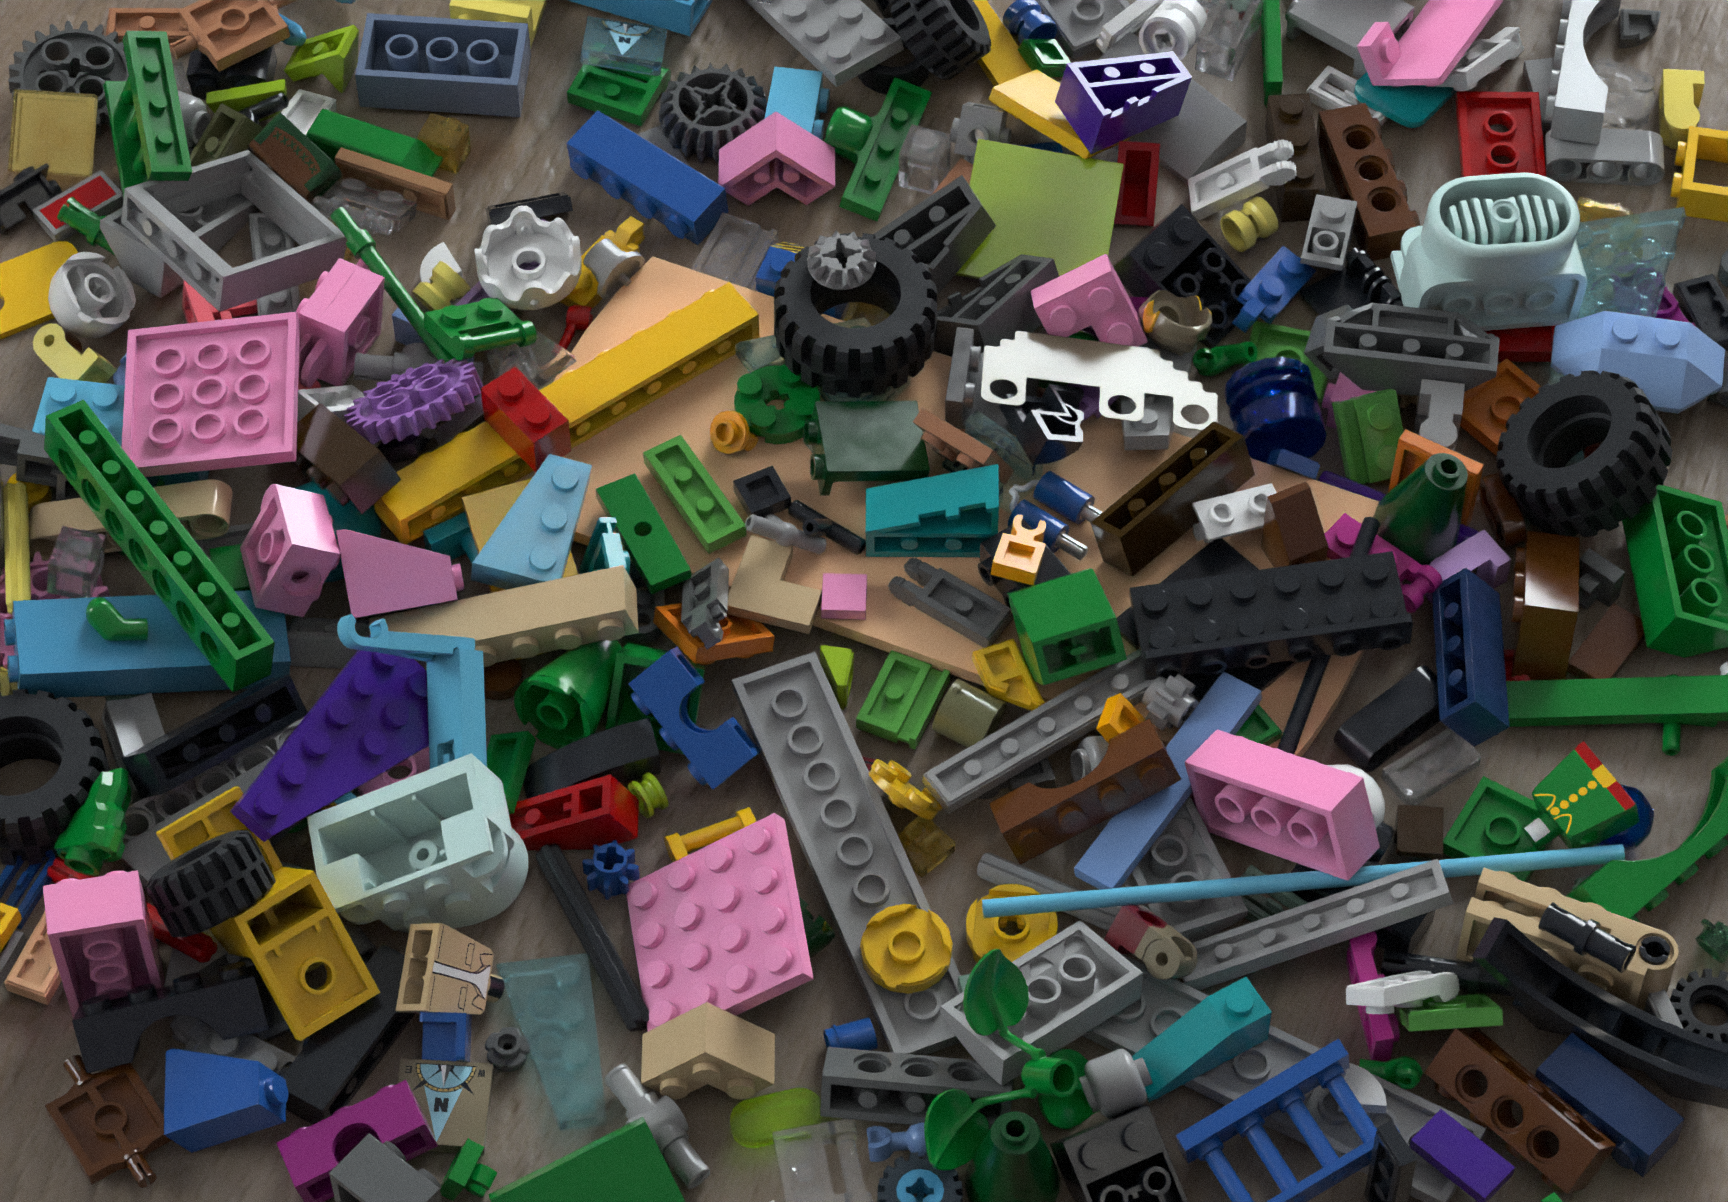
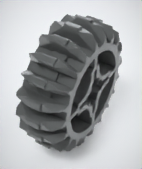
[659,62,767,164]

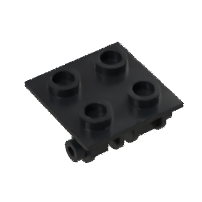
[1299,248,1403,316]

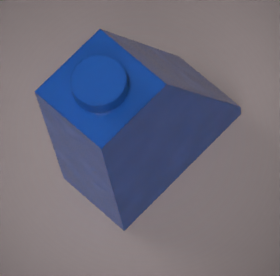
[164,1048,288,1153]

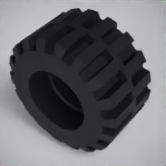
[890,0,991,80]
[145,830,276,937]

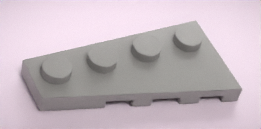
[1118,338,1197,450]

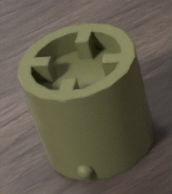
[932,679,1007,748]

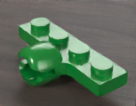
[824,77,932,222]

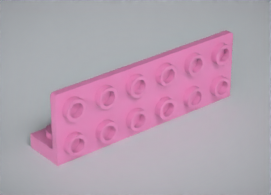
[1357,0,1503,87]

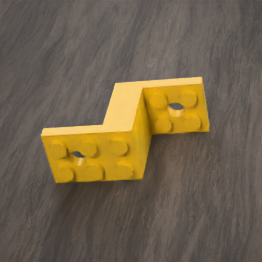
[156,786,380,1041]

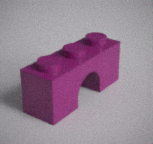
[277,1080,438,1202]

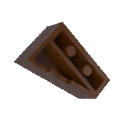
[1511,531,1580,680]

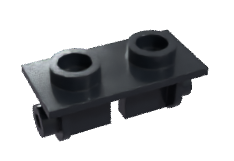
[0,163,62,234]

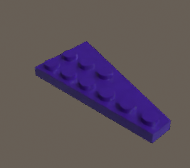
[230,634,429,842]

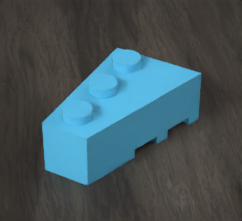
[471,454,592,590]

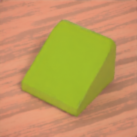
[820,645,854,710]

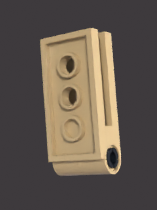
[1456,867,1679,1011]

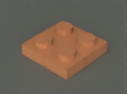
[913,408,1014,485]

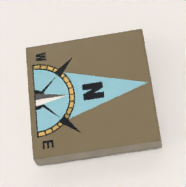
[397,1058,495,1155]

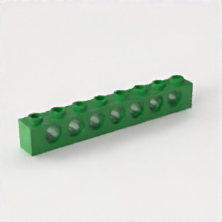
[44,400,275,692]

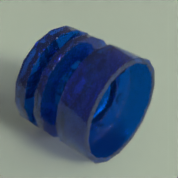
[1224,357,1327,463]

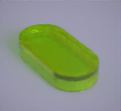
[730,1087,823,1148]

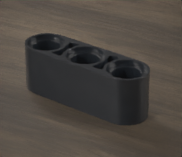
[1333,665,1440,773]

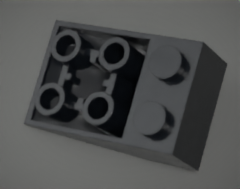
[1113,204,1251,349]
[1050,1105,1188,1202]

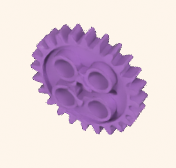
[344,358,483,445]

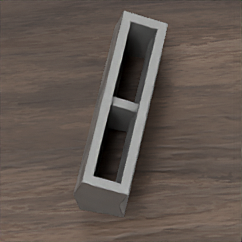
[101,692,165,806]

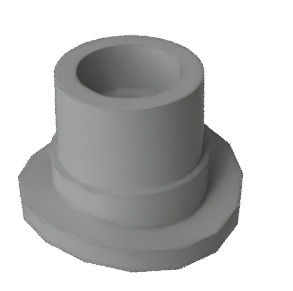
[583,238,645,299]

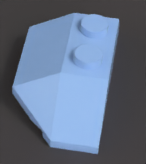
[1550,311,1725,414]

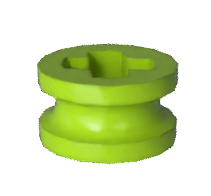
[628,772,669,818]

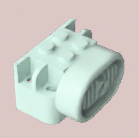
[1390,173,1587,331]
[307,753,528,933]

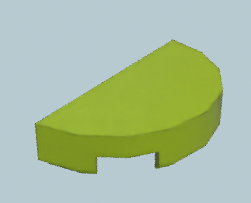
[206,79,287,122]

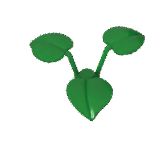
[924,949,1100,1171]

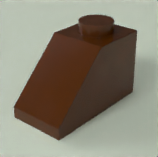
[1261,481,1328,568]

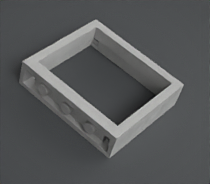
[121,150,347,312]

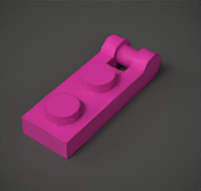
[1325,513,1443,613]
[1346,931,1399,1061]

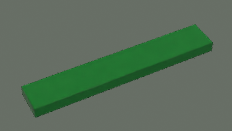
[1506,675,1728,727]

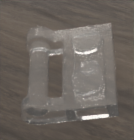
[772,1119,873,1202]

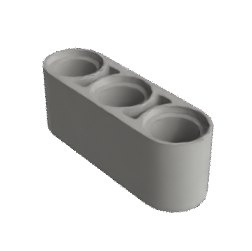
[1544,128,1665,186]

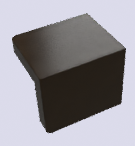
[1393,804,1444,861]

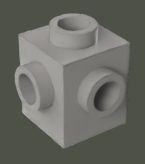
[950,102,1011,164]

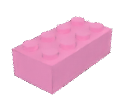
[1185,729,1380,881]
[43,870,165,1017]

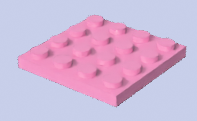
[121,312,300,477]
[626,813,814,1031]

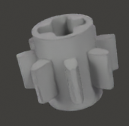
[1142,674,1199,731]

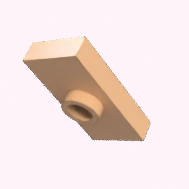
[4,911,62,1005]

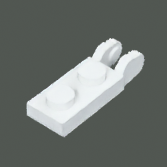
[1188,139,1297,220]
[1346,970,1460,1014]

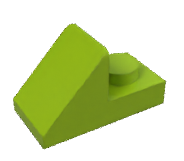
[284,25,359,93]

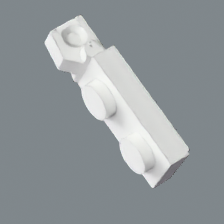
[1436,27,1524,91]

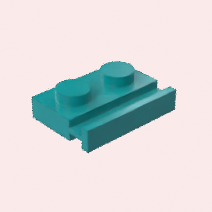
[579,517,630,575]

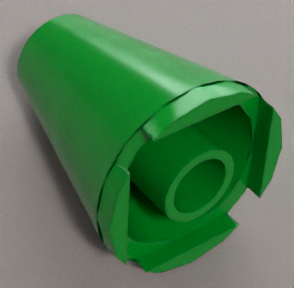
[514,640,622,750]

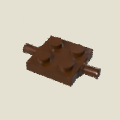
[45,1054,172,1188]

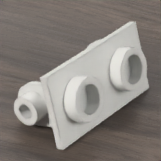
[1192,483,1276,543]

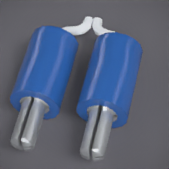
[1008,471,1103,560]

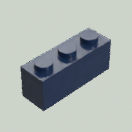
[1535,1033,1685,1177]

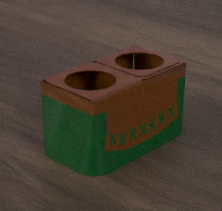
[248,112,343,205]

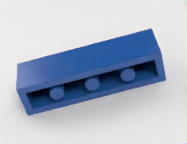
[566,110,729,245]

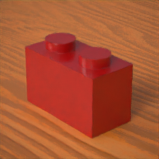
[481,366,572,472]

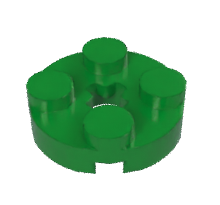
[734,364,820,444]

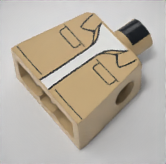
[396,923,504,1015]

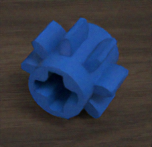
[582,840,640,900]

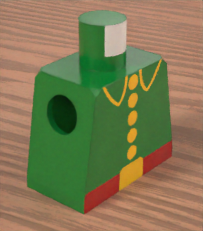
[1522,741,1640,850]

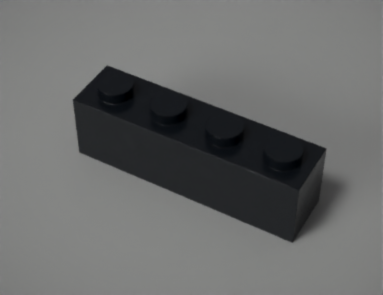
[121,674,308,799]
[278,943,416,1125]

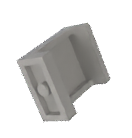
[1285,0,1414,79]

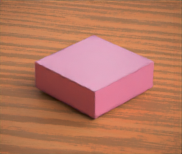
[821,573,867,620]

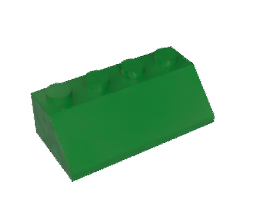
[1622,485,1728,658]

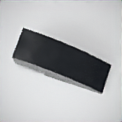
[523,718,661,799]

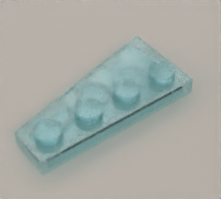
[496,953,607,1131]

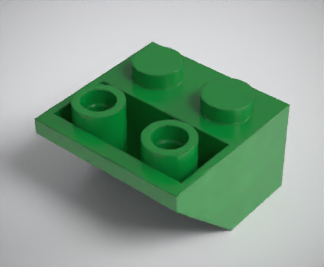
[1007,568,1127,686]

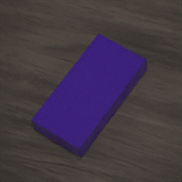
[1409,1109,1515,1202]

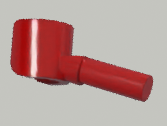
[553,305,593,359]

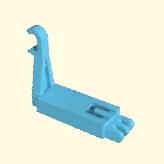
[337,614,487,769]

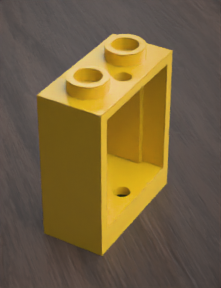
[1670,126,1728,222]

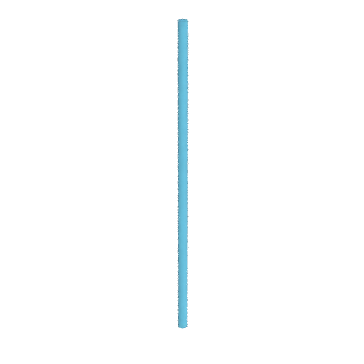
[982,844,1625,918]

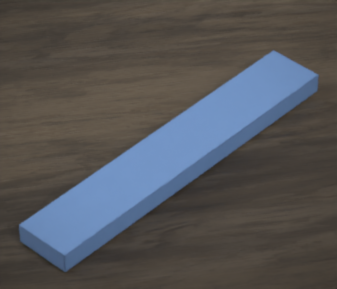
[1074,671,1262,889]

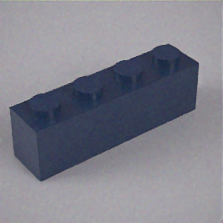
[1432,568,1510,747]

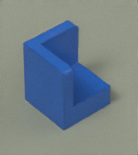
[419,1012,472,1062]

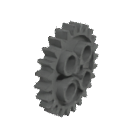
[8,21,129,135]

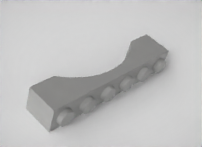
[1544,0,1621,145]

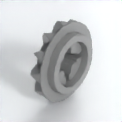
[807,230,876,290]

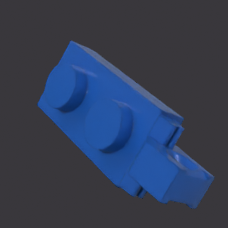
[1232,245,1316,333]

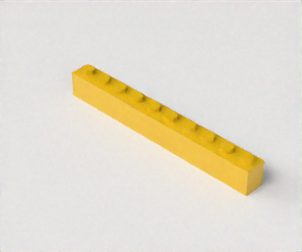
[374,282,760,545]

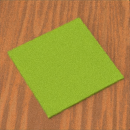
[955,139,1124,279]

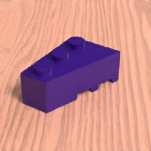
[1055,51,1192,154]

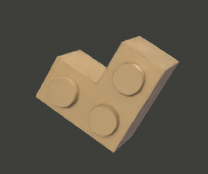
[641,1002,775,1100]

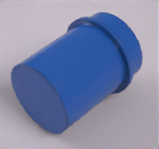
[823,1017,878,1050]

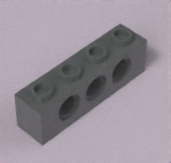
[820,1047,1014,1130]

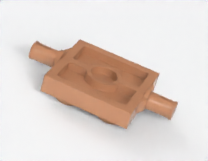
[169,0,298,72]

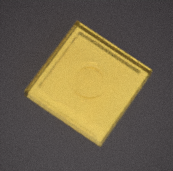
[8,89,98,177]

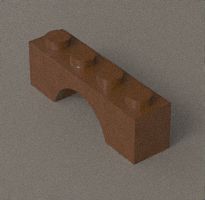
[989,718,1182,865]

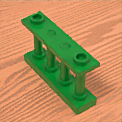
[103,30,192,199]

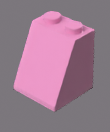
[336,529,464,619]

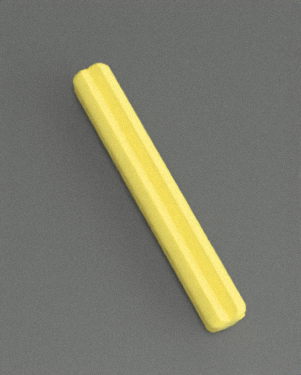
[3,482,31,615]

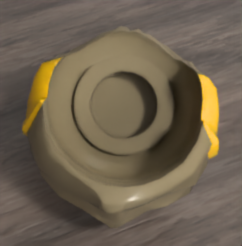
[1138,290,1212,356]

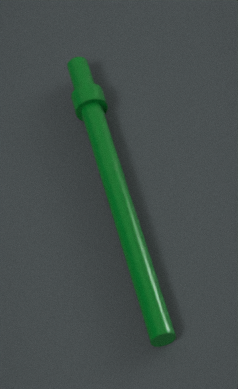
[330,207,481,399]

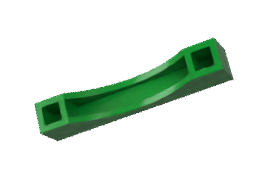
[1566,757,1728,922]

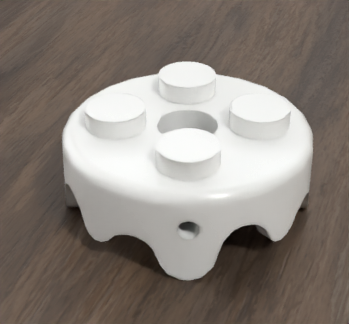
[475,206,582,310]

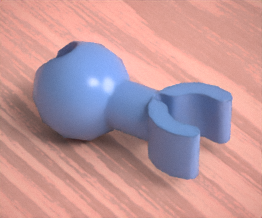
[867,1122,927,1162]

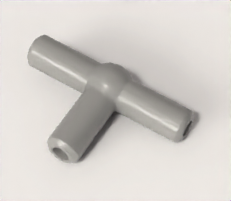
[745,514,827,554]

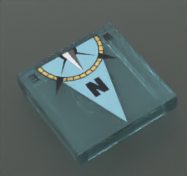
[580,16,667,76]

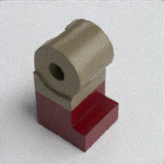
[1103,904,1197,979]

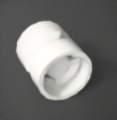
[1139,0,1207,61]

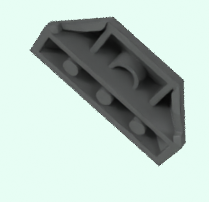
[1323,303,1500,396]

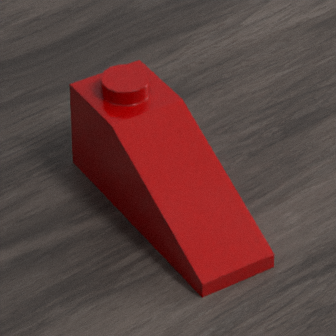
[509,774,639,851]

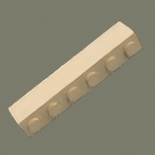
[369,565,639,671]

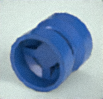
[1002,0,1058,45]

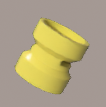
[1220,196,1279,252]
[412,261,471,311]

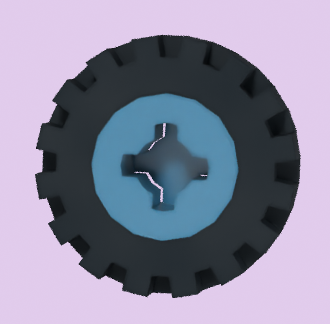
[877,1152,963,1202]

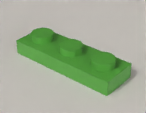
[643,435,747,554]

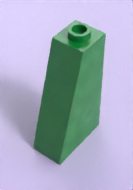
[489,1117,685,1202]

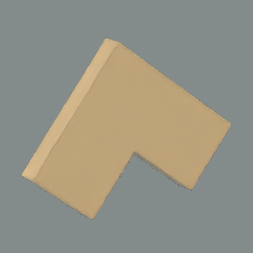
[726,535,822,634]

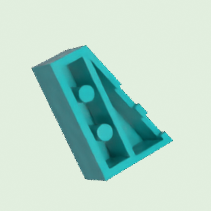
[866,464,999,558]

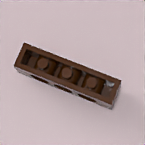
[1316,103,1420,261]
[1425,1027,1616,1194]

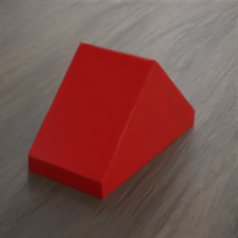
[1114,141,1160,226]

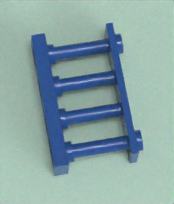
[1176,1038,1400,1202]

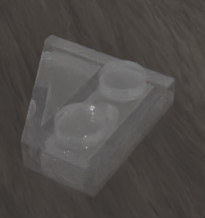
[485,320,577,389]

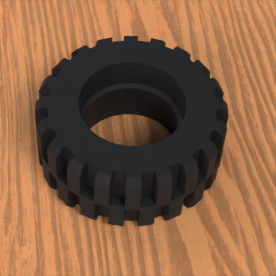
[774,233,937,398]
[1496,370,1672,537]
[0,689,110,866]

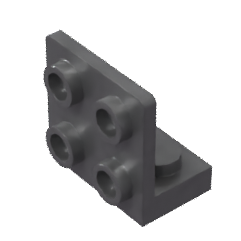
[945,327,1039,435]

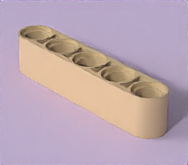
[29,479,233,561]

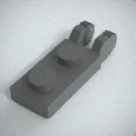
[888,557,1013,648]

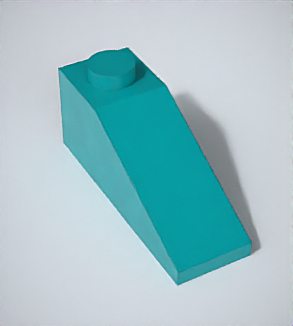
[1132,977,1272,1103]

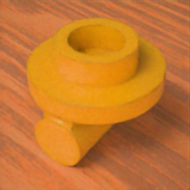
[710,410,758,454]

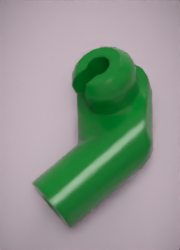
[1192,341,1258,377]
[85,597,148,641]
[1358,1056,1423,1089]

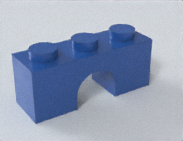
[629,646,760,789]

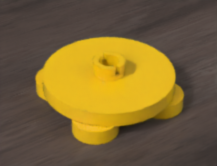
[869,759,943,820]

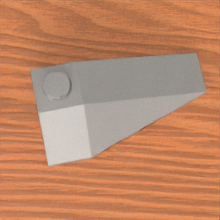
[100,193,260,298]

